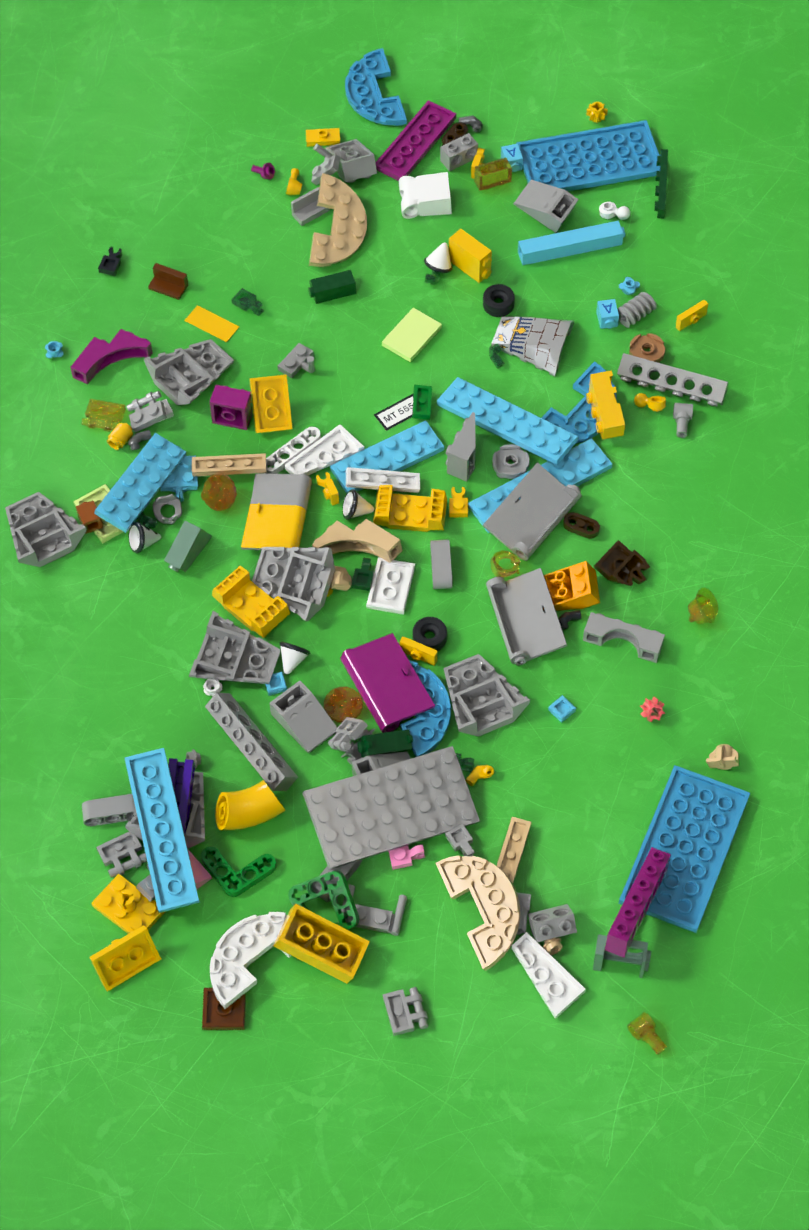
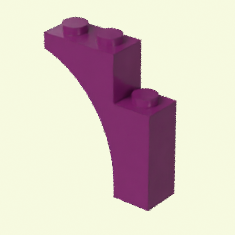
[71,329,153,385]

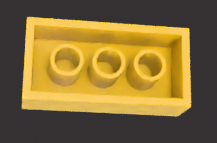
[273,904,370,984]

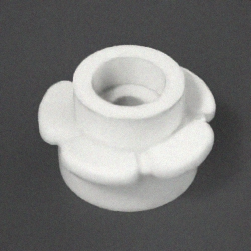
[203,679,222,696]

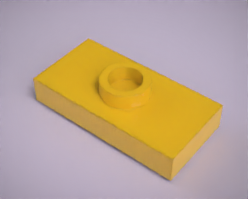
[306,128,340,147]
[675,300,708,331]
[400,636,437,666]

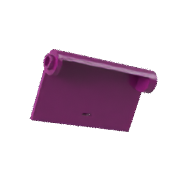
[340,633,435,733]

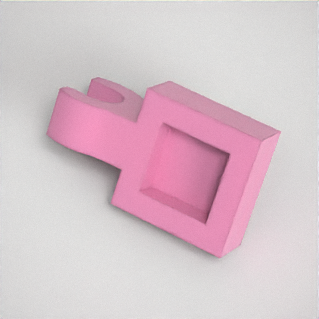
[388,845,425,870]

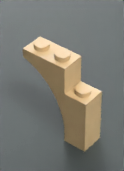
[312,519,402,563]

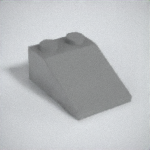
[325,139,377,183]

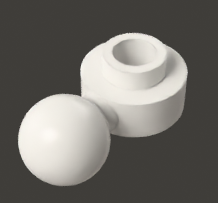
[599,202,630,220]

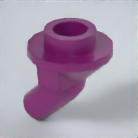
[251,163,275,180]

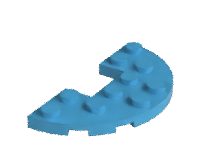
[345,48,407,126]
[542,361,617,443]
[400,660,451,757]

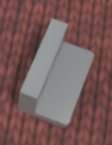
[291,187,330,226]

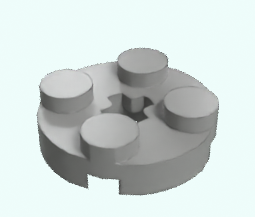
[492,444,529,479]

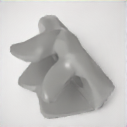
[153,494,182,524]

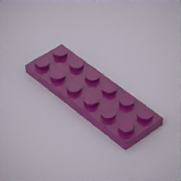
[375,100,457,181]

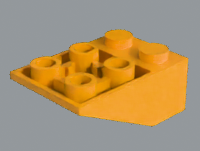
[543,561,600,611]

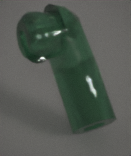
[489,344,505,369]
[136,510,157,529]

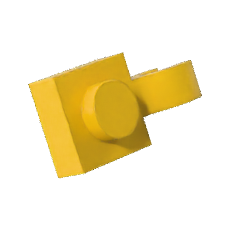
[316,472,339,506]

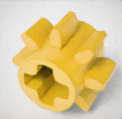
[586,102,608,123]

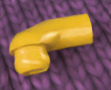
[465,765,494,786]

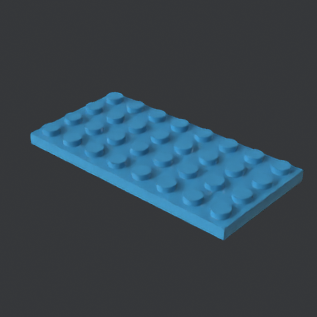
[516,120,660,191]
[618,765,750,933]

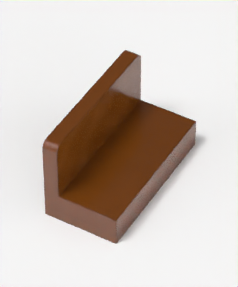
[148,263,188,300]

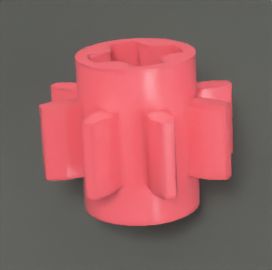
[640,697,665,722]

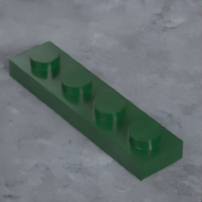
[654,149,668,218]

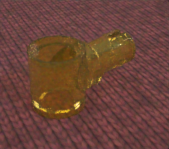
[627,1012,667,1055]

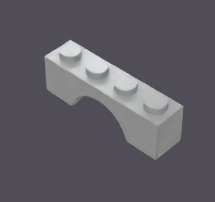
[583,612,665,663]

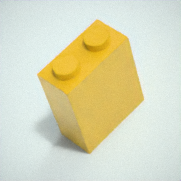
[449,229,492,283]

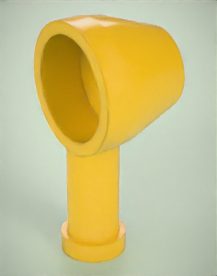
[286,168,302,195]

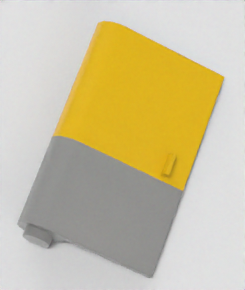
[241,473,312,550]

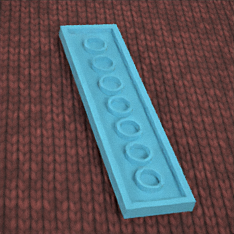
[437,377,578,465]
[468,438,612,533]
[125,748,200,913]

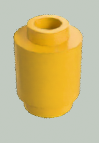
[107,423,133,450]

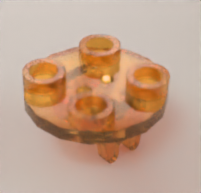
[201,474,237,511]
[324,687,363,722]

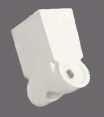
[399,172,452,219]

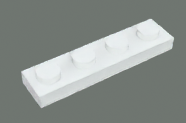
[346,467,420,493]

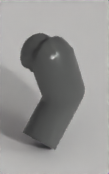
[459,115,483,133]
[128,430,152,451]

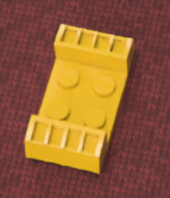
[373,485,447,532]
[212,566,290,638]

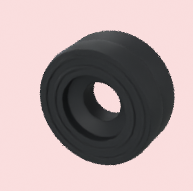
[483,284,515,317]
[413,617,447,652]

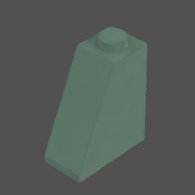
[164,521,212,572]

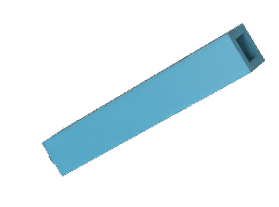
[518,221,625,266]

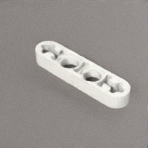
[265,427,321,474]

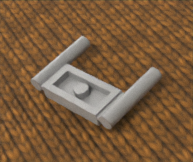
[338,885,407,936]

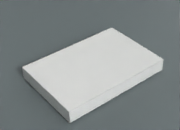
[366,557,415,615]

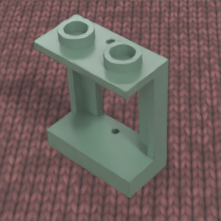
[593,935,651,978]

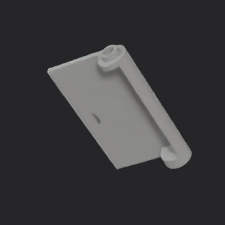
[482,462,582,561]
[486,568,567,665]

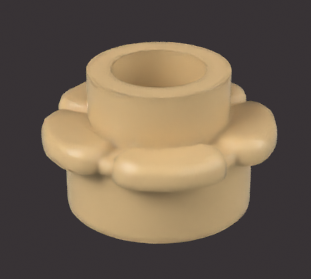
[543,938,563,955]

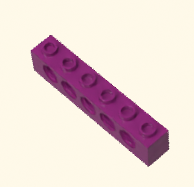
[605,847,671,958]

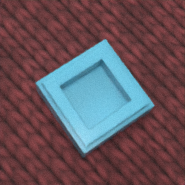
[265,672,287,696]
[548,695,576,723]

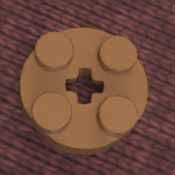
[629,333,665,363]

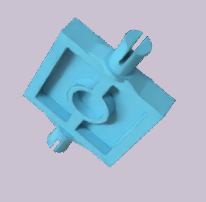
[160,446,198,502]

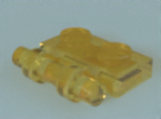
[82,399,126,432]

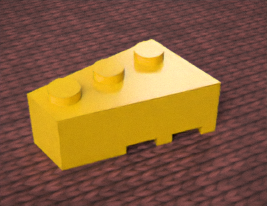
[586,370,625,439]

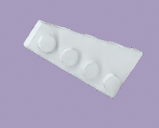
[285,425,364,475]
[512,932,586,1019]

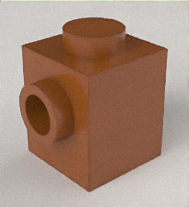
[76,500,103,534]

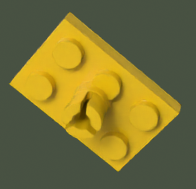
[249,374,293,433]
[91,874,165,934]
[89,925,161,992]

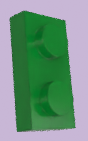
[412,384,432,420]

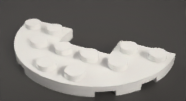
[210,912,292,1009]

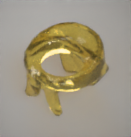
[491,550,520,578]

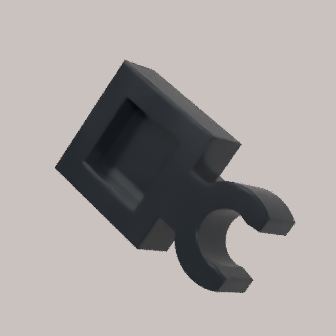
[98,247,122,276]

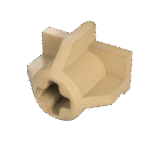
[330,566,352,591]
[706,744,739,770]

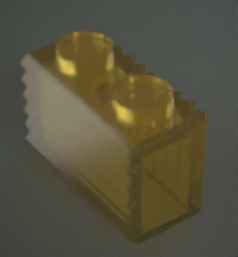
[474,157,512,191]

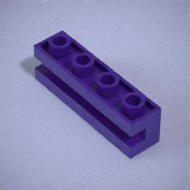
[168,758,196,836]

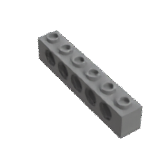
[617,353,729,407]
[205,692,298,791]

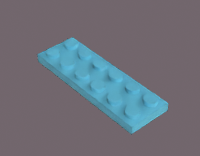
[330,420,444,494]
[94,433,186,533]

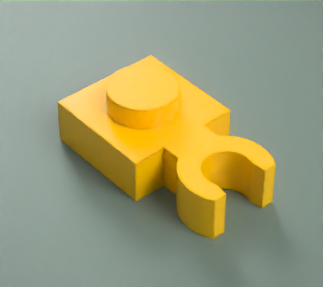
[471,148,485,179]
[449,487,468,518]

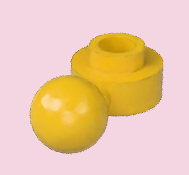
[634,393,666,412]

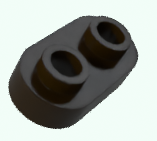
[442,123,468,146]
[563,512,600,539]

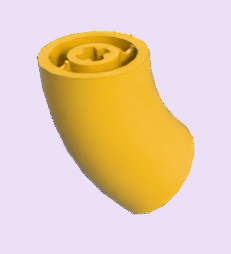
[216,780,286,830]

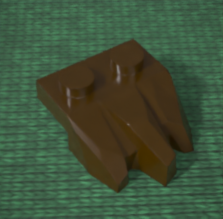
[594,540,650,586]

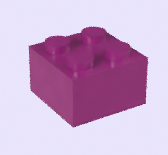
[210,385,253,430]

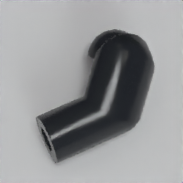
[558,610,581,630]

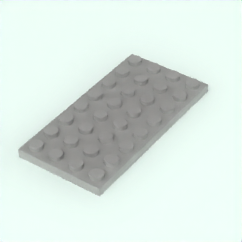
[303,746,480,870]

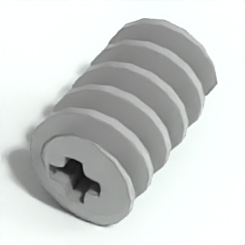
[617,292,657,328]

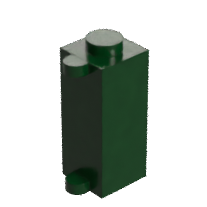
[308,270,356,304]
[357,729,413,758]

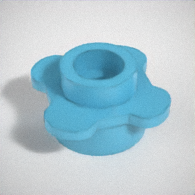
[619,277,640,295]
[45,341,64,359]

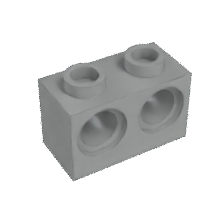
[440,133,478,171]
[528,904,577,942]

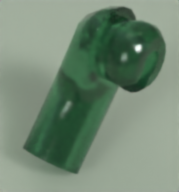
[425,270,440,285]

